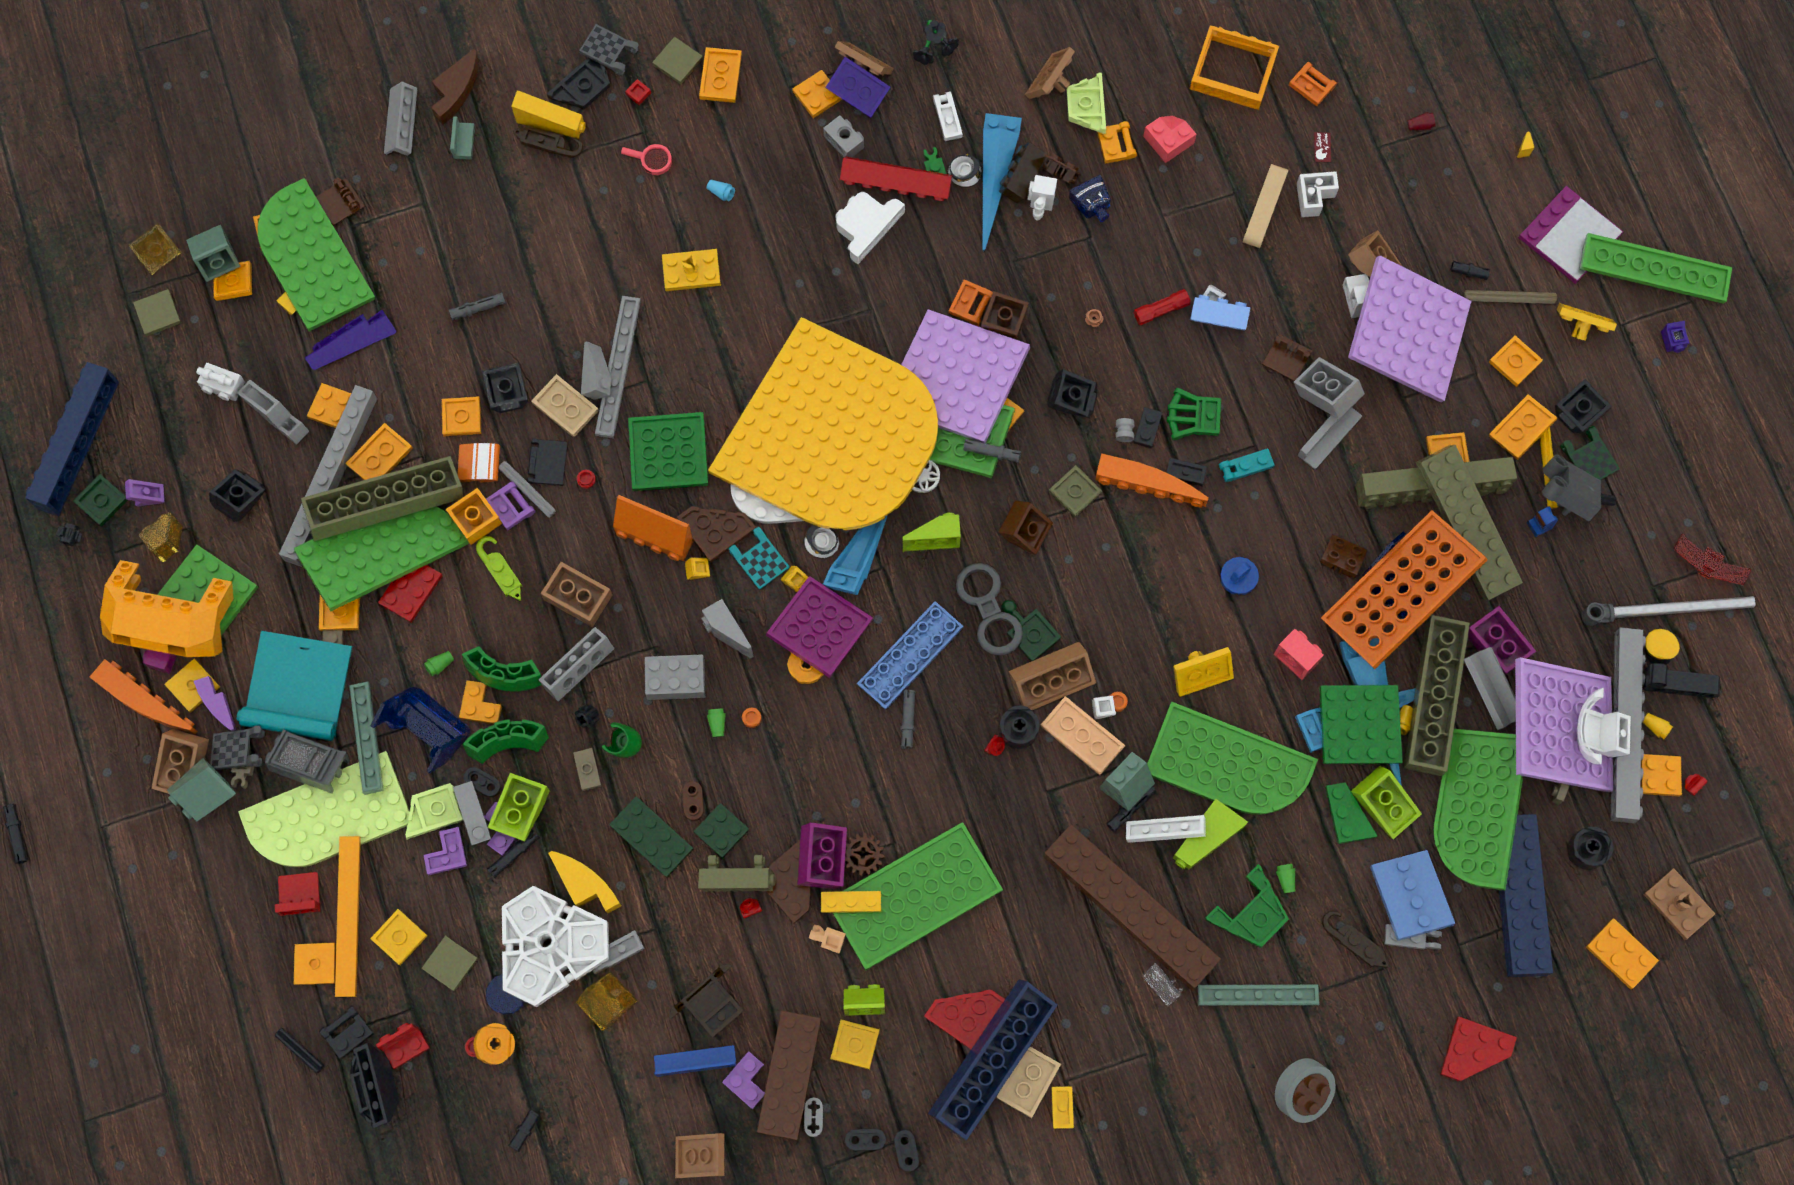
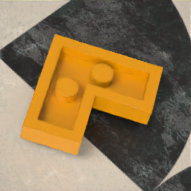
[459,680,502,724]

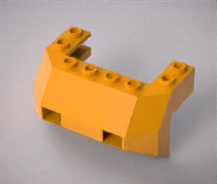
[100,560,234,657]

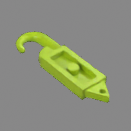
[476,536,522,601]

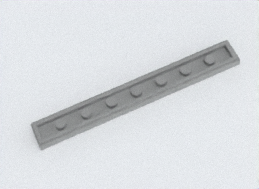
[595,296,641,439]

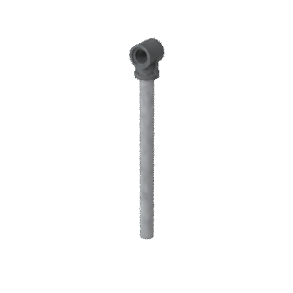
[1581,596,1755,626]

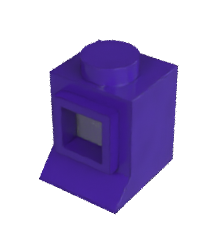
[1661,321,1689,353]

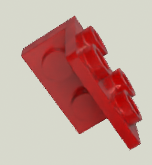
[275,872,320,916]
[376,1023,430,1069]

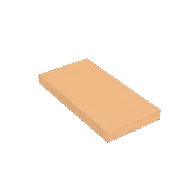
[1040,696,1125,775]

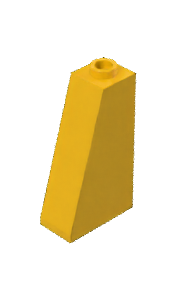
[511,91,586,139]

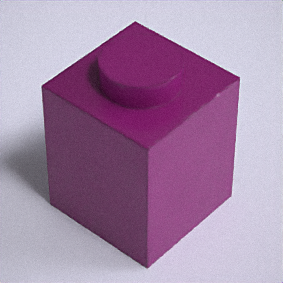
[143,650,177,674]

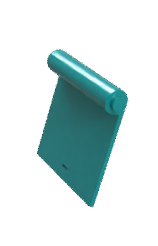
[237,631,353,741]

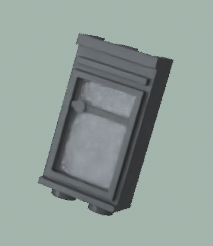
[265,729,350,793]

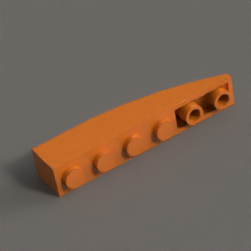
[1095,453,1209,507]
[90,659,198,734]

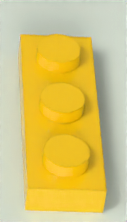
[821,891,881,913]

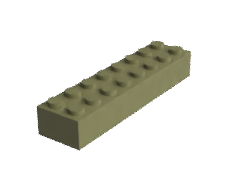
[1416,445,1523,600]
[301,456,463,541]
[1355,457,1517,509]
[1403,615,1470,776]

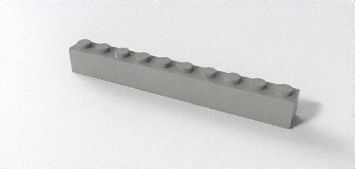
[279,385,377,567]
[1611,628,1646,823]

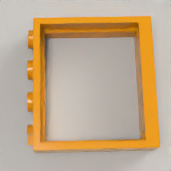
[1190,25,1279,110]

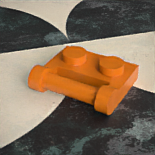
[1289,62,1337,106]
[949,280,993,326]

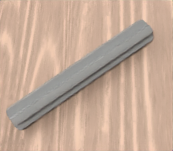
[499,461,556,518]

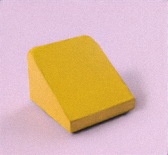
[1517,132,1534,158]
[276,292,296,315]
[685,558,710,580]
[780,566,808,592]

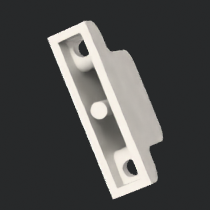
[835,192,905,264]

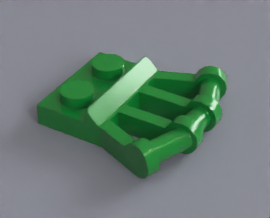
[1167,388,1221,441]

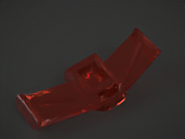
[1673,534,1752,585]

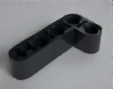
[1643,664,1720,698]

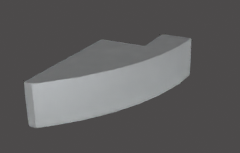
[237,380,309,445]

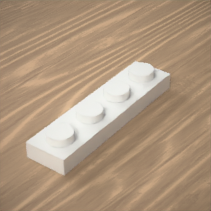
[1126,815,1206,843]

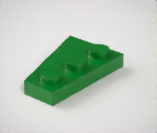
[1325,782,1378,844]

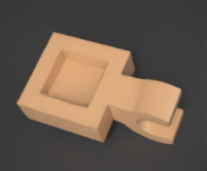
[809,925,846,953]

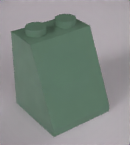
[187,224,241,282]
[1100,752,1155,811]
[167,758,236,821]

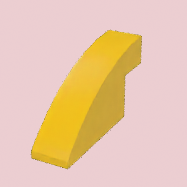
[548,851,621,914]

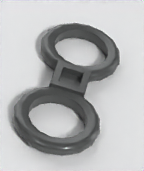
[956,563,1023,656]

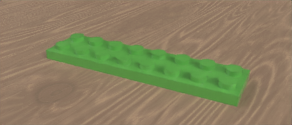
[1580,233,1732,304]

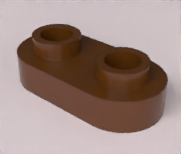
[682,781,704,821]

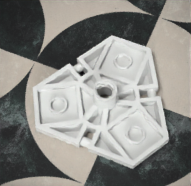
[502,886,609,1007]

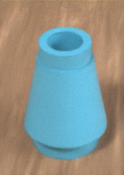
[707,179,735,201]

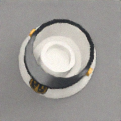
[948,154,981,187]
[805,525,839,558]

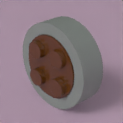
[1275,1058,1336,1123]

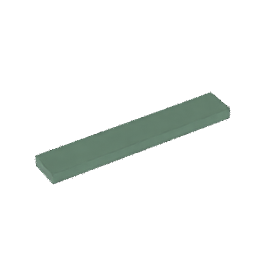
[349,681,384,795]
[1197,985,1319,1006]

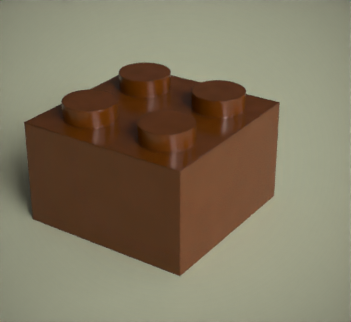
[981,291,1029,340]

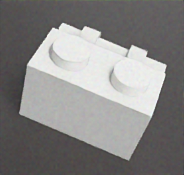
[1028,175,1057,220]
[196,363,245,401]

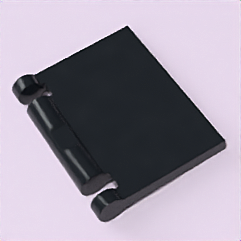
[527,439,567,486]

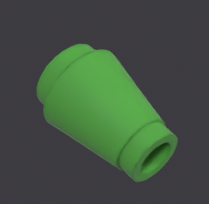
[424,651,454,676]
[707,709,726,737]
[1276,864,1295,893]

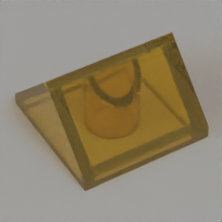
[128,223,181,275]

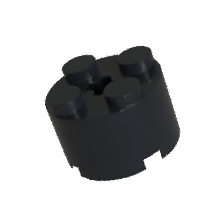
[999,706,1039,749]
[1568,826,1614,870]

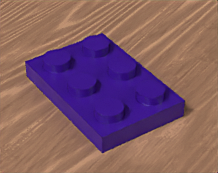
[825,57,890,118]

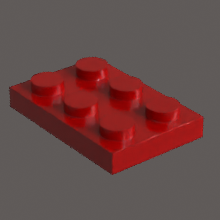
[378,565,443,623]

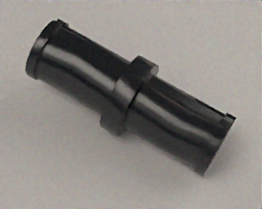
[1450,260,1490,280]
[508,1109,540,1152]

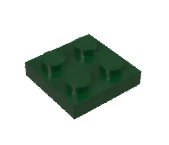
[73,474,128,527]
[693,803,749,859]

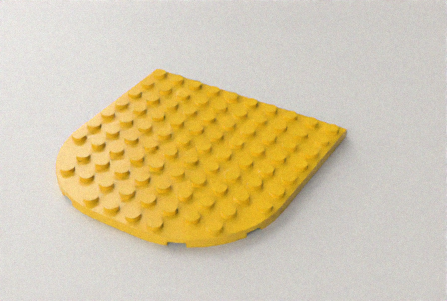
[708,317,938,530]

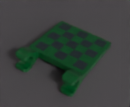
[1560,426,1620,480]

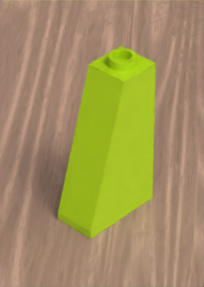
[1173,799,1248,870]

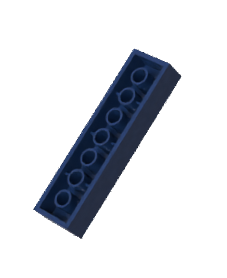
[25,362,119,517]
[1499,814,1553,977]
[928,979,1057,1140]

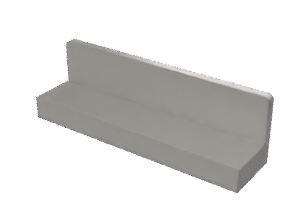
[384,82,417,156]
[1298,407,1362,469]
[1464,647,1516,730]

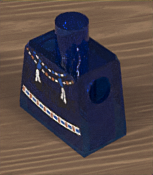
[1069,175,1111,222]

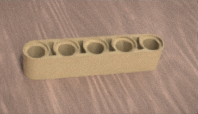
[1243,164,1288,248]

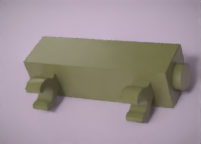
[698,855,776,892]

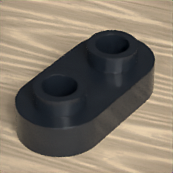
[464,767,501,797]
[845,1129,886,1151]
[894,1130,919,1172]

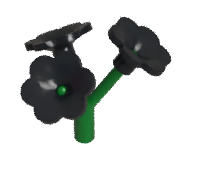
[913,20,959,65]

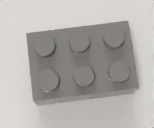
[1294,357,1365,419]
[645,655,706,700]

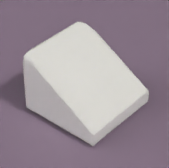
[1203,285,1227,301]
[1092,696,1116,720]

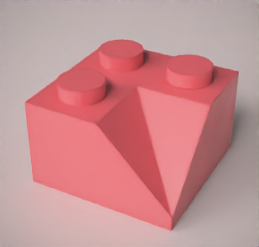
[1143,116,1197,163]
[1274,629,1324,680]

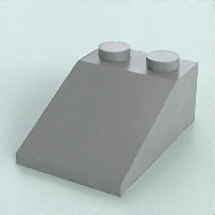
[701,599,754,659]

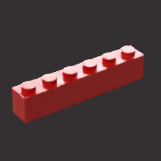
[840,156,953,201]

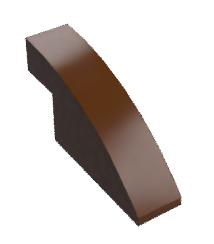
[431,49,479,125]

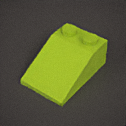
[903,513,961,552]
[1351,766,1422,839]
[487,773,550,842]
[844,985,885,1016]

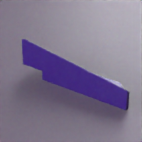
[305,310,396,370]

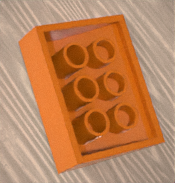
[613,495,693,561]

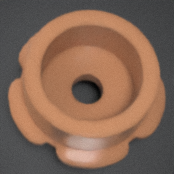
[1085,309,1103,327]

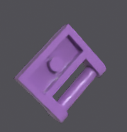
[486,482,535,531]

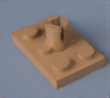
[835,41,894,76]
[1025,47,1075,99]
[1643,868,1715,940]
[675,1133,724,1178]

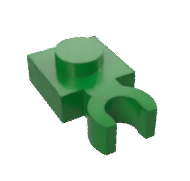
[924,147,946,174]

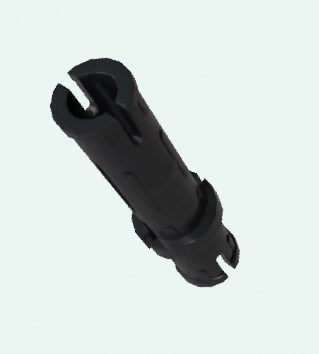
[1106,786,1156,832]
[3,804,28,864]
[487,829,540,878]

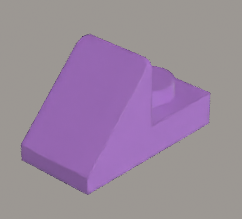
[125,479,164,506]

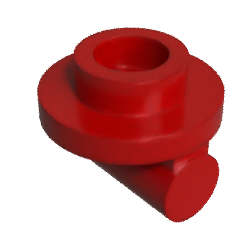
[984,734,1005,756]
[1685,774,1708,796]
[739,898,762,919]

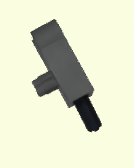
[1542,454,1617,521]

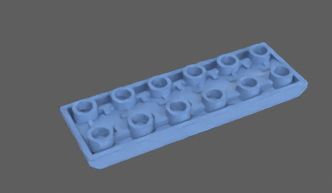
[857,601,963,710]

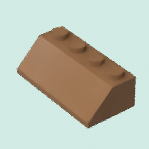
[1009,642,1096,711]

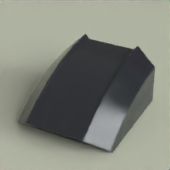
[482,362,528,413]
[1047,369,1098,418]
[1555,379,1612,433]
[209,469,266,522]

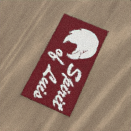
[1314,132,1331,162]

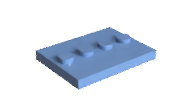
[1370,850,1455,941]

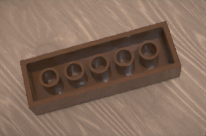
[757,1010,822,1141]

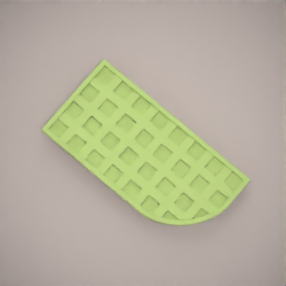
[238,751,410,867]

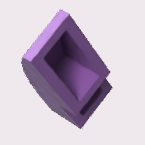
[194,676,237,731]

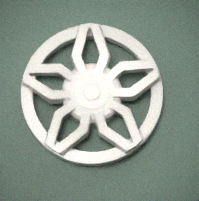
[912,460,940,493]

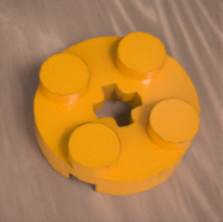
[787,653,824,684]
[474,1023,515,1065]

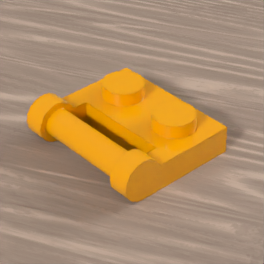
[1097,121,1137,164]

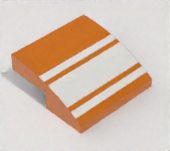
[458,443,500,483]

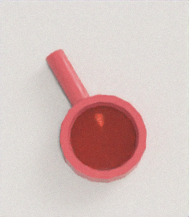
[621,144,672,175]

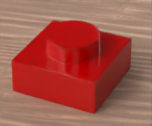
[625,79,651,105]

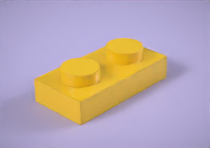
[1051,1087,1074,1129]

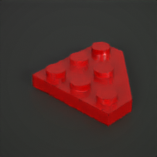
[924,990,1005,1050]
[1440,1017,1517,1081]

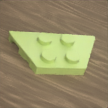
[1066,73,1106,134]
[405,783,463,839]

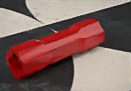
[1133,289,1191,325]

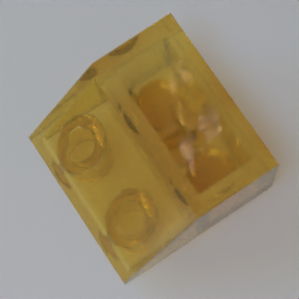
[139,512,182,563]
[576,972,637,1031]

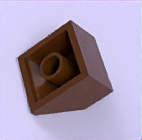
[998,500,1053,555]

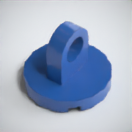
[1220,557,1259,595]

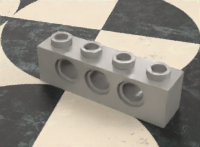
[539,627,614,701]

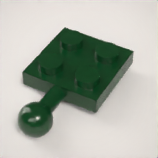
[1001,600,1061,662]

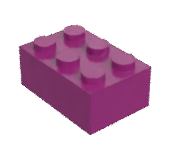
[1468,606,1536,676]
[797,822,847,890]

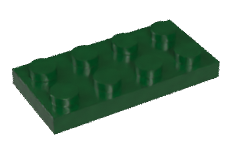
[609,796,694,878]

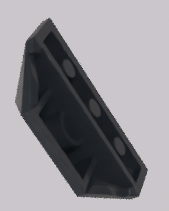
[350,1043,399,1128]

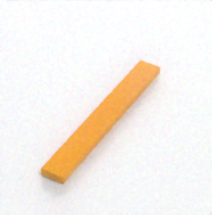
[335,836,361,997]

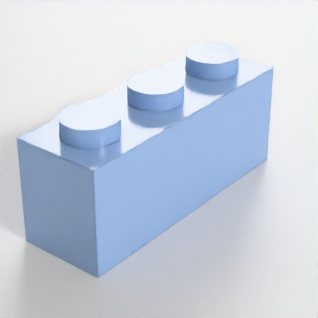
[1190,295,1250,331]

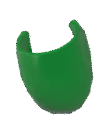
[602,722,642,758]

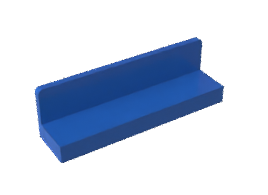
[654,1045,737,1077]

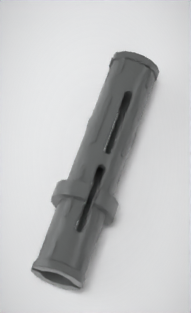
[449,292,506,321]
[963,439,1022,463]
[900,690,916,749]

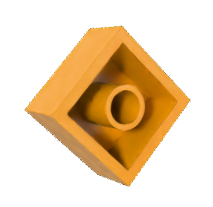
[446,488,502,545]

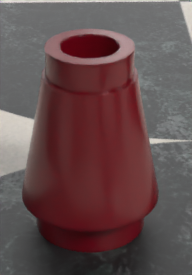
[1407,112,1436,131]

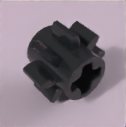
[56,523,82,546]
[574,704,600,728]

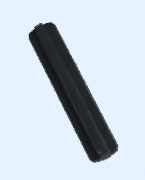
[275,1028,324,1073]

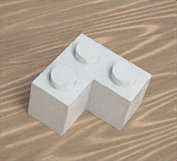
[1297,172,1339,217]
[1343,274,1370,318]

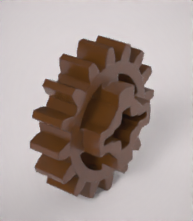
[845,833,884,877]

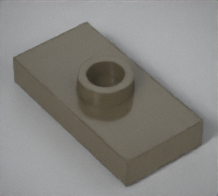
[573,748,601,791]

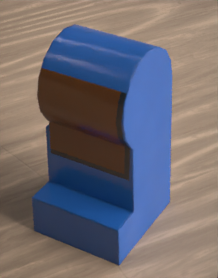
[1527,506,1558,537]

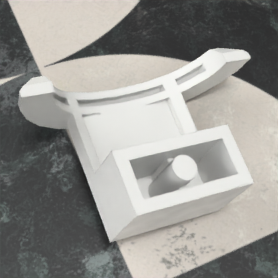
[1577,688,1631,764]

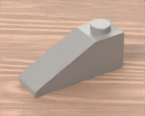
[581,341,611,400]
[453,781,491,845]

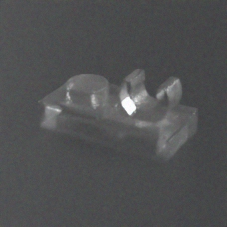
[1142,963,1183,1006]

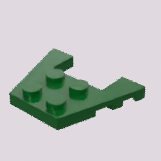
[1205,864,1289,948]

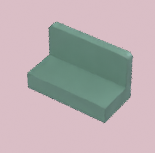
[450,116,475,159]

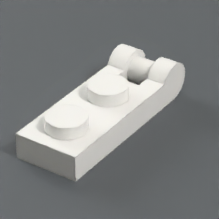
[933,91,963,141]

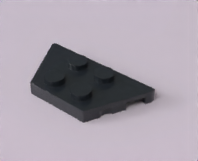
[547,57,611,109]

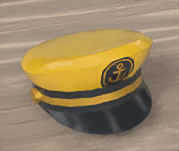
[1644,629,1680,665]

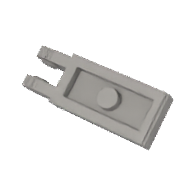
[1384,924,1442,950]
[592,931,645,974]

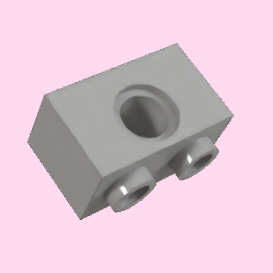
[823,115,864,157]

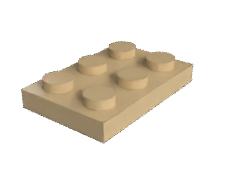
[531,374,599,437]
[996,1047,1061,1118]

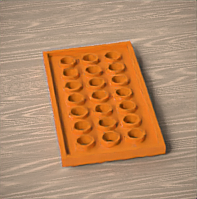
[1321,510,1487,669]

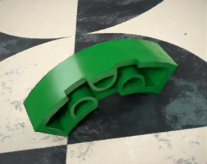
[462,646,542,691]
[463,719,549,764]

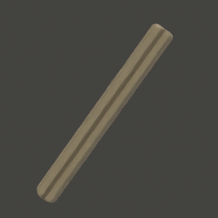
[1464,290,1557,304]

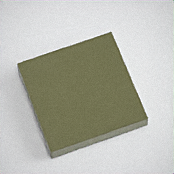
[652,37,703,84]
[133,289,181,336]
[1049,465,1102,517]
[421,936,478,992]

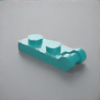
[1219,448,1275,482]

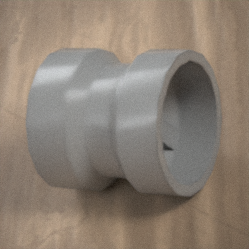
[1116,418,1134,442]

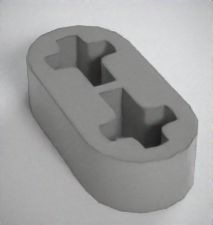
[804,1097,823,1137]

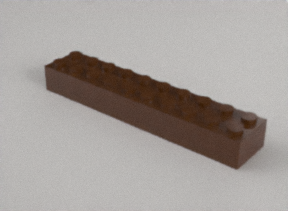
[1043,825,1221,991]

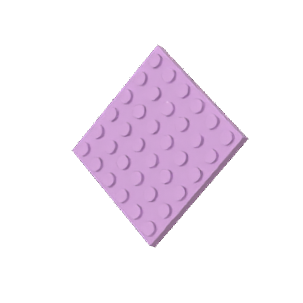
[1348,256,1471,402]
[901,310,1030,443]
[1515,657,1613,792]

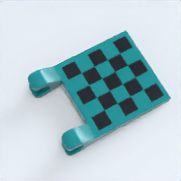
[729,527,790,590]

